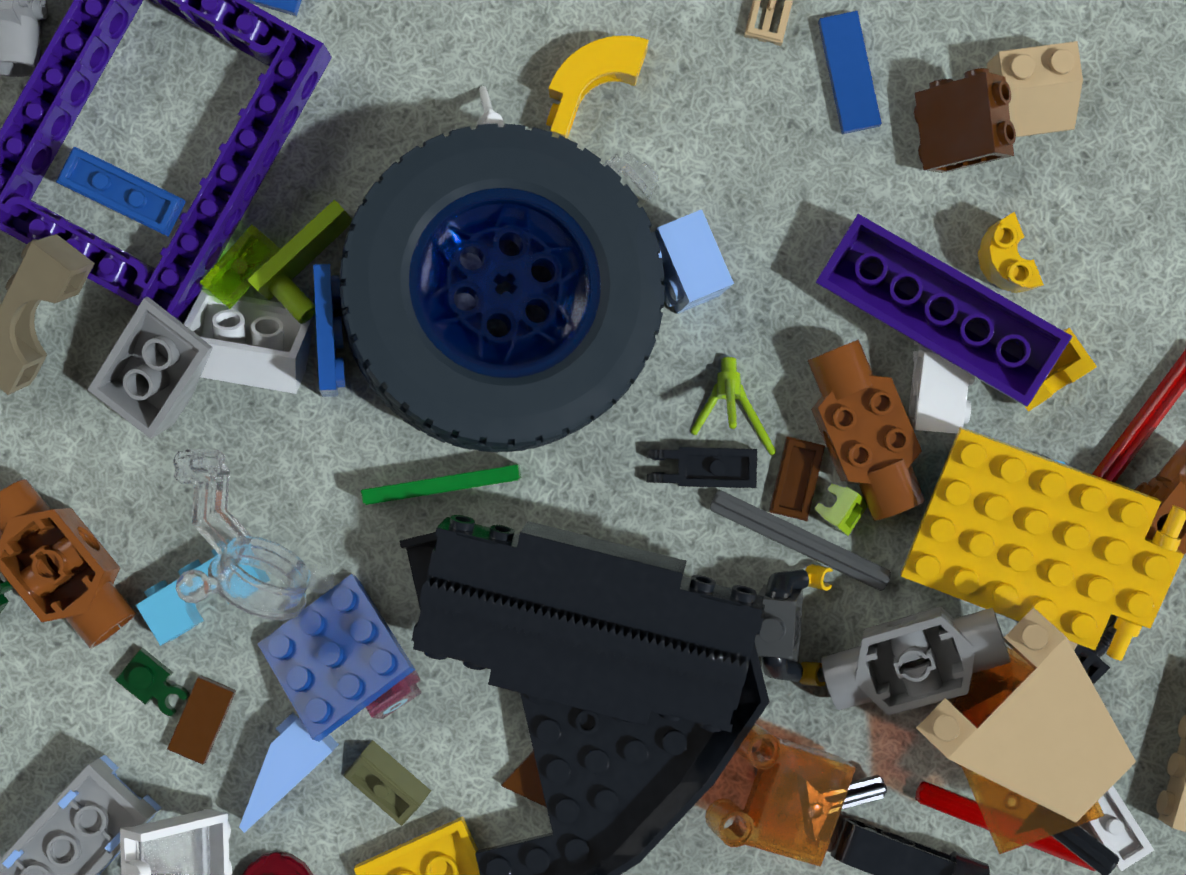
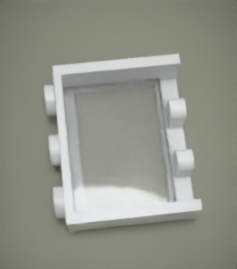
[120,809,232,875]

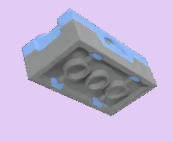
[0,755,162,875]

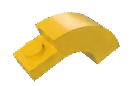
[546,36,649,139]

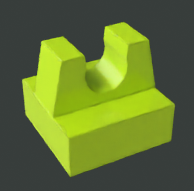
[815,483,868,536]

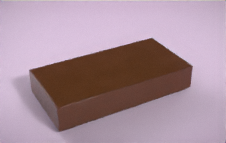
[768,436,825,521]
[167,675,237,765]

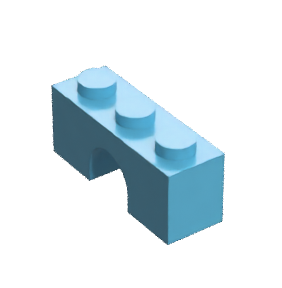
[136,539,270,646]

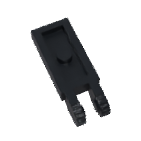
[646,447,757,488]

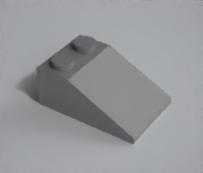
[87,297,213,439]

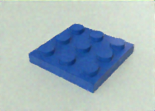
[313,264,346,397]
[258,574,416,742]

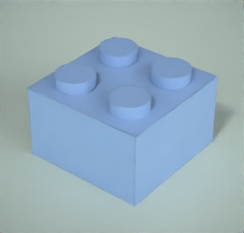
[655,209,734,314]

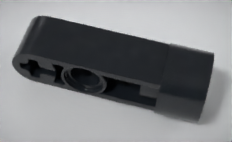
[830,817,990,875]

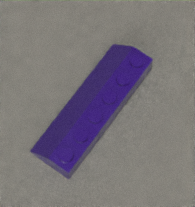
[816,214,1073,407]

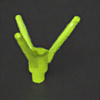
[690,357,776,455]

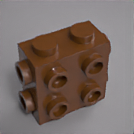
[914,68,1016,173]

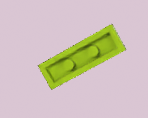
[248,199,352,324]

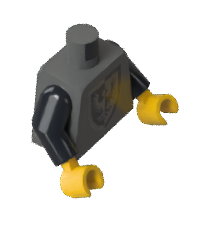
[755,564,833,687]

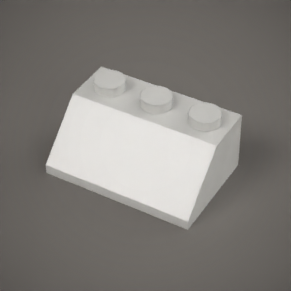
[184,289,316,394]

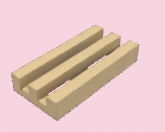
[744,0,793,46]

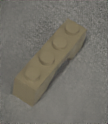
[0,234,95,395]

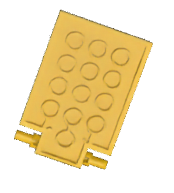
[900,426,1186,661]

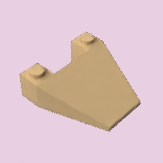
[916,607,1136,822]

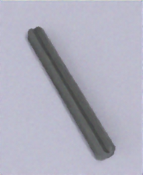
[710,490,891,591]

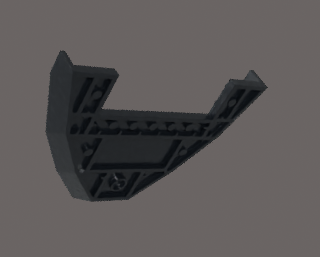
[399,532,770,875]

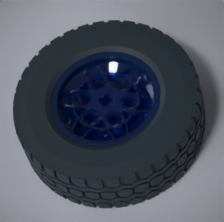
[340,123,665,453]

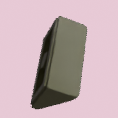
[343,740,431,826]

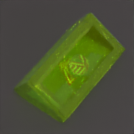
[199,224,280,309]

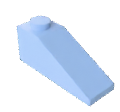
[239,712,339,833]

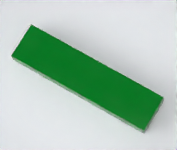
[361,464,522,505]

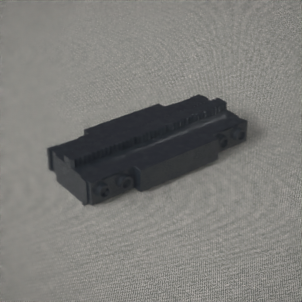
[411,515,765,732]

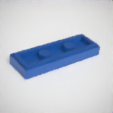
[818,11,882,134]
[56,146,186,237]

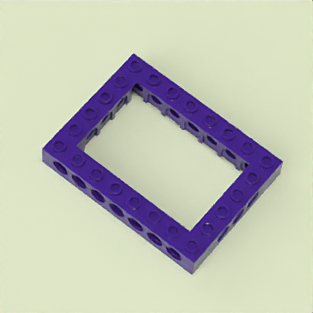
[0,0,332,324]

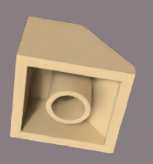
[987,41,1083,137]

